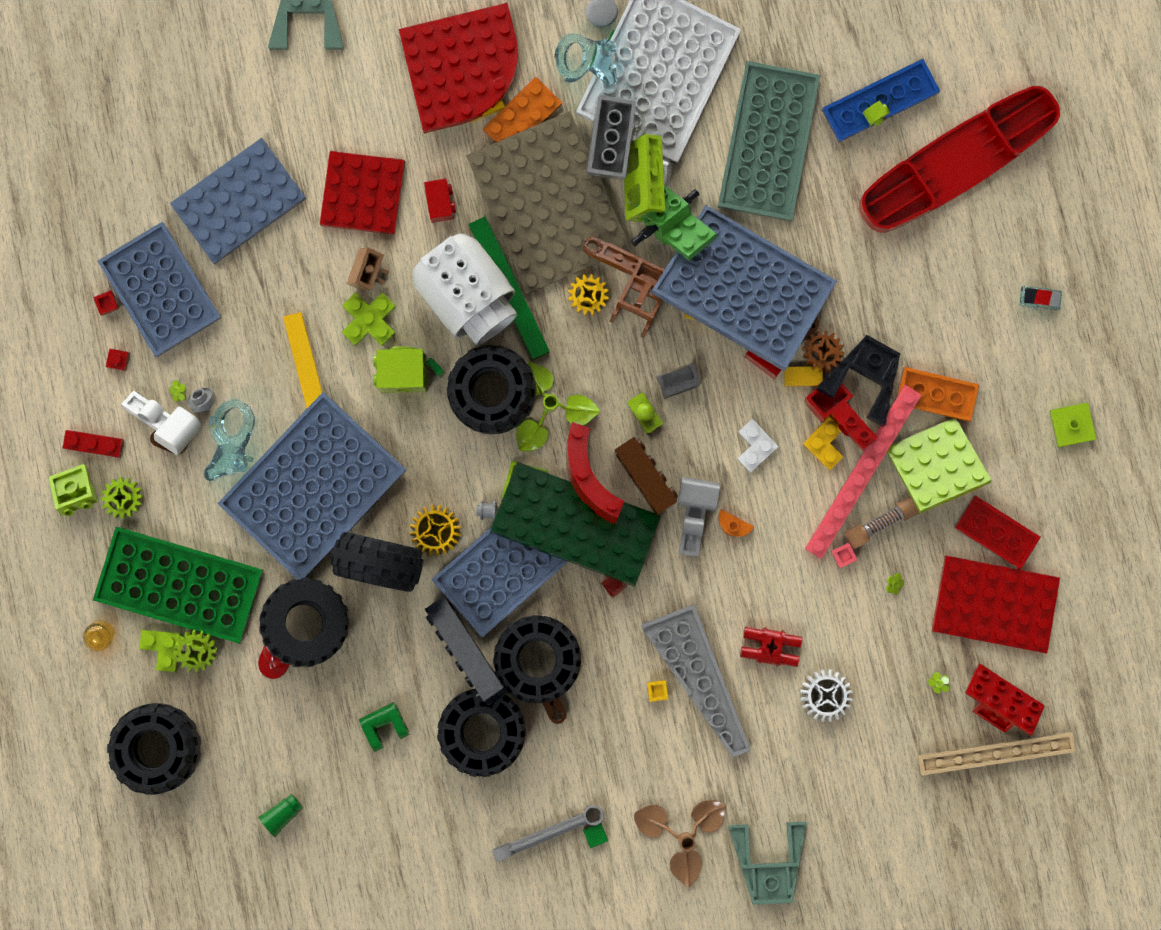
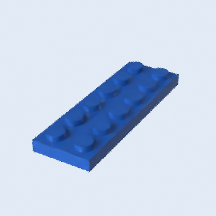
[822,59,940,142]

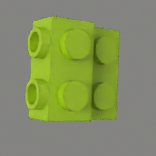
[48,464,98,516]

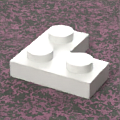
[737,419,779,473]

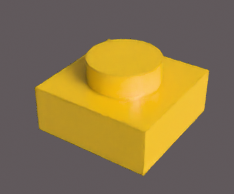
[646,680,669,702]

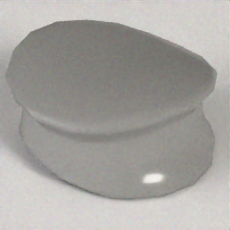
[586,0,618,28]

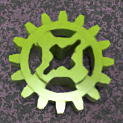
[100,477,144,519]
[174,630,217,672]

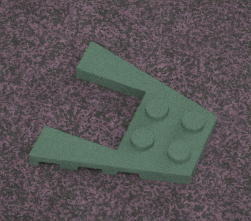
[268,0,344,50]
[728,822,807,905]

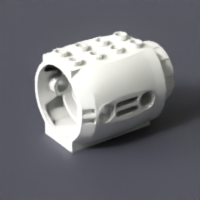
[412,233,517,346]

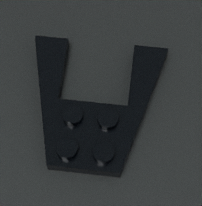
[816,335,900,427]

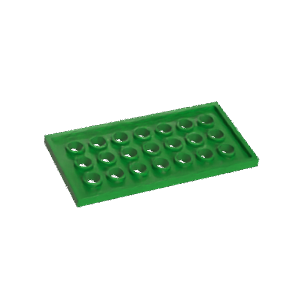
[93,527,264,644]

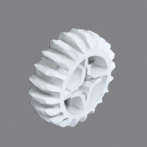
[800,669,853,722]

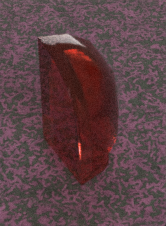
[601,578,627,598]

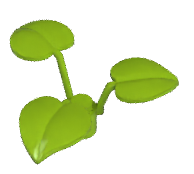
[516,361,600,452]

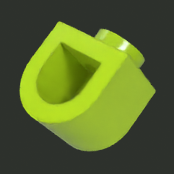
[862,101,890,127]

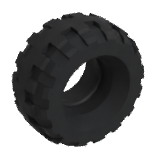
[447,345,537,435]
[331,532,424,592]
[107,703,202,795]

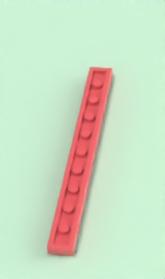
[805,385,921,559]

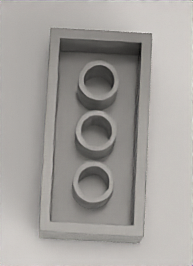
[586,95,636,180]

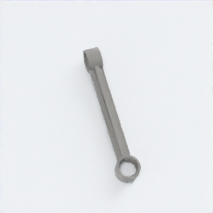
[492,805,603,862]

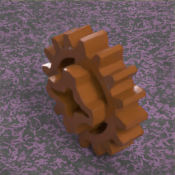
[802,331,844,373]

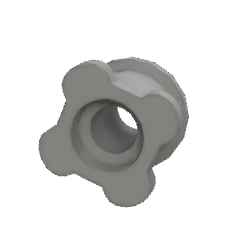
[476,500,497,521]

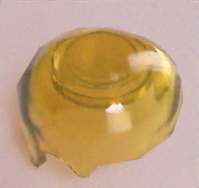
[83,620,115,651]

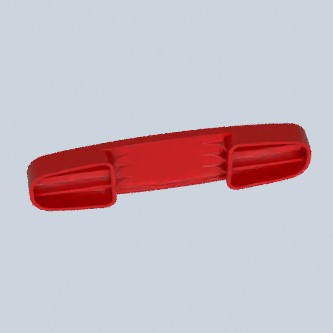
[859,86,1060,233]

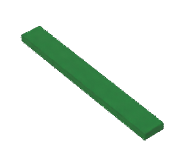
[468,216,550,360]

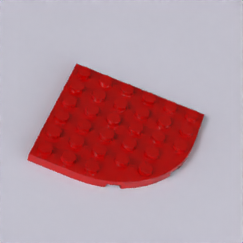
[398,3,518,134]

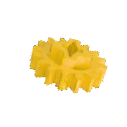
[568,274,609,316]

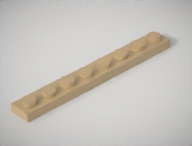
[917,732,1076,776]

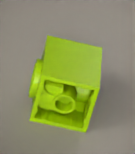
[373,346,427,393]

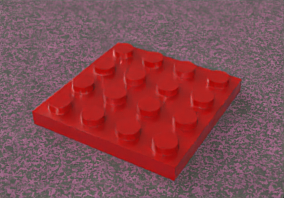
[320,151,405,235]

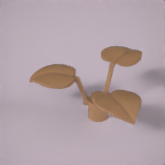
[634,800,726,887]

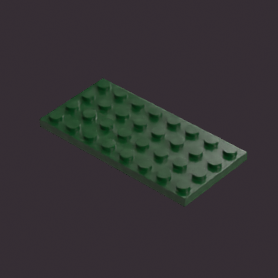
[490,462,661,587]

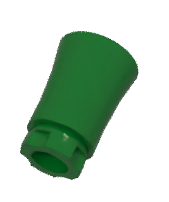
[258,794,303,838]

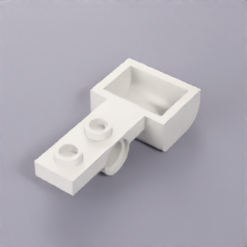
[121,391,201,456]

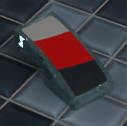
[1019,286,1062,311]

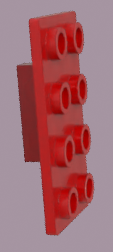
[965,664,1045,735]

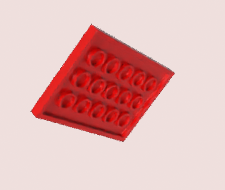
[931,555,1060,654]

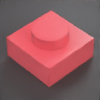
[831,543,857,568]

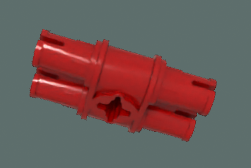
[740,627,802,667]

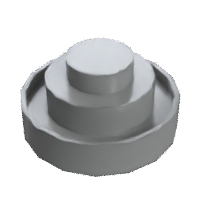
[187,388,216,412]

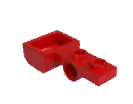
[804,383,878,451]

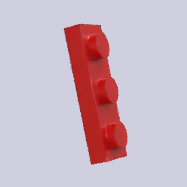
[62,430,124,458]

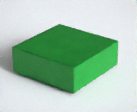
[426,358,445,378]
[583,822,608,849]

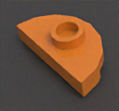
[718,509,754,537]

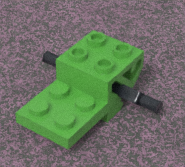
[631,185,717,261]

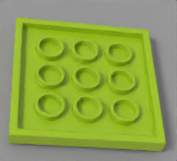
[887,418,991,514]

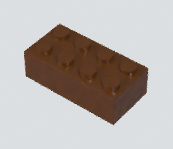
[614,437,678,516]

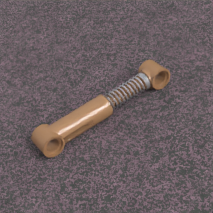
[844,496,919,549]

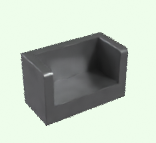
[656,363,701,399]

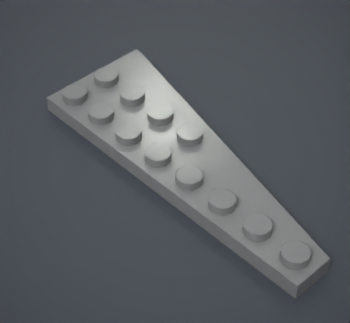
[641,604,751,757]

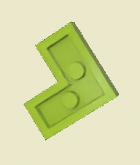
[139,630,181,672]

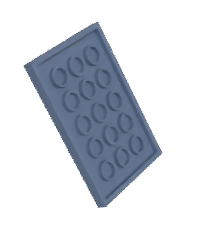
[170,138,307,264]
[98,222,222,358]
[431,528,568,638]

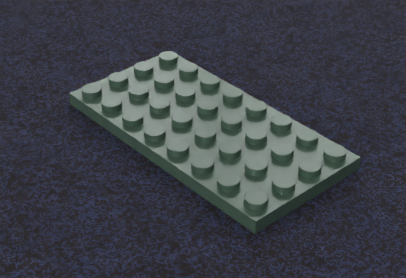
[718,61,820,222]

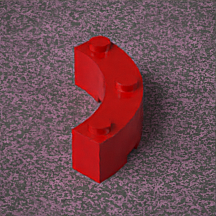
[566,422,624,524]

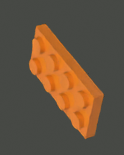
[483,77,562,143]
[896,367,979,422]

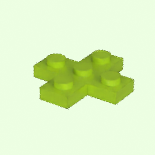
[342,292,396,346]

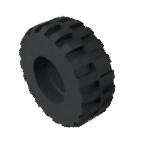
[259,578,349,667]
[493,615,581,703]
[437,689,526,777]

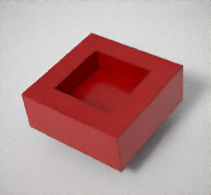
[93,290,119,316]
[105,348,130,371]

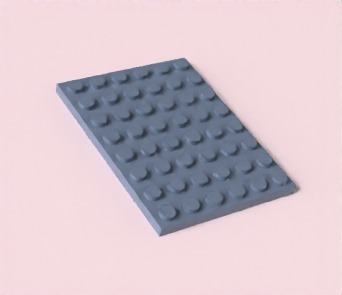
[651,205,837,371]
[217,392,407,580]

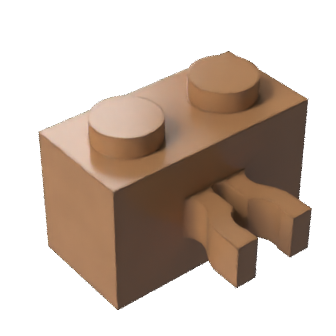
[347,247,389,291]

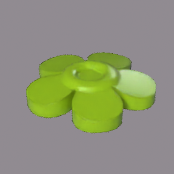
[169,380,186,402]
[886,573,904,595]
[928,672,950,694]

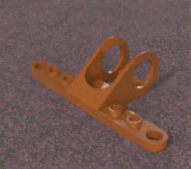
[583,236,665,338]

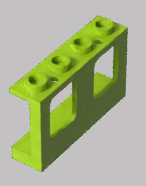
[624,134,665,222]

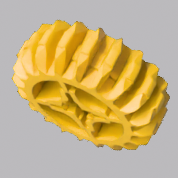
[409,505,461,556]

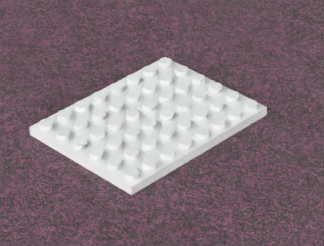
[575,0,741,164]

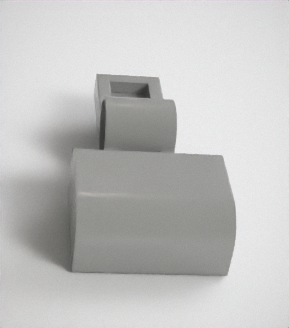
[677,476,720,558]

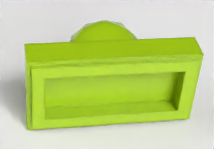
[627,392,663,434]

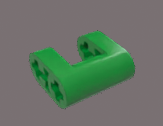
[359,702,410,752]

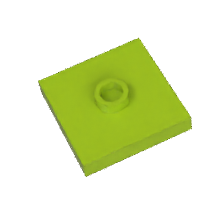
[1049,402,1097,448]

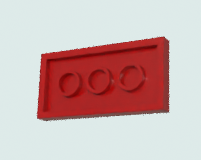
[954,495,1041,570]

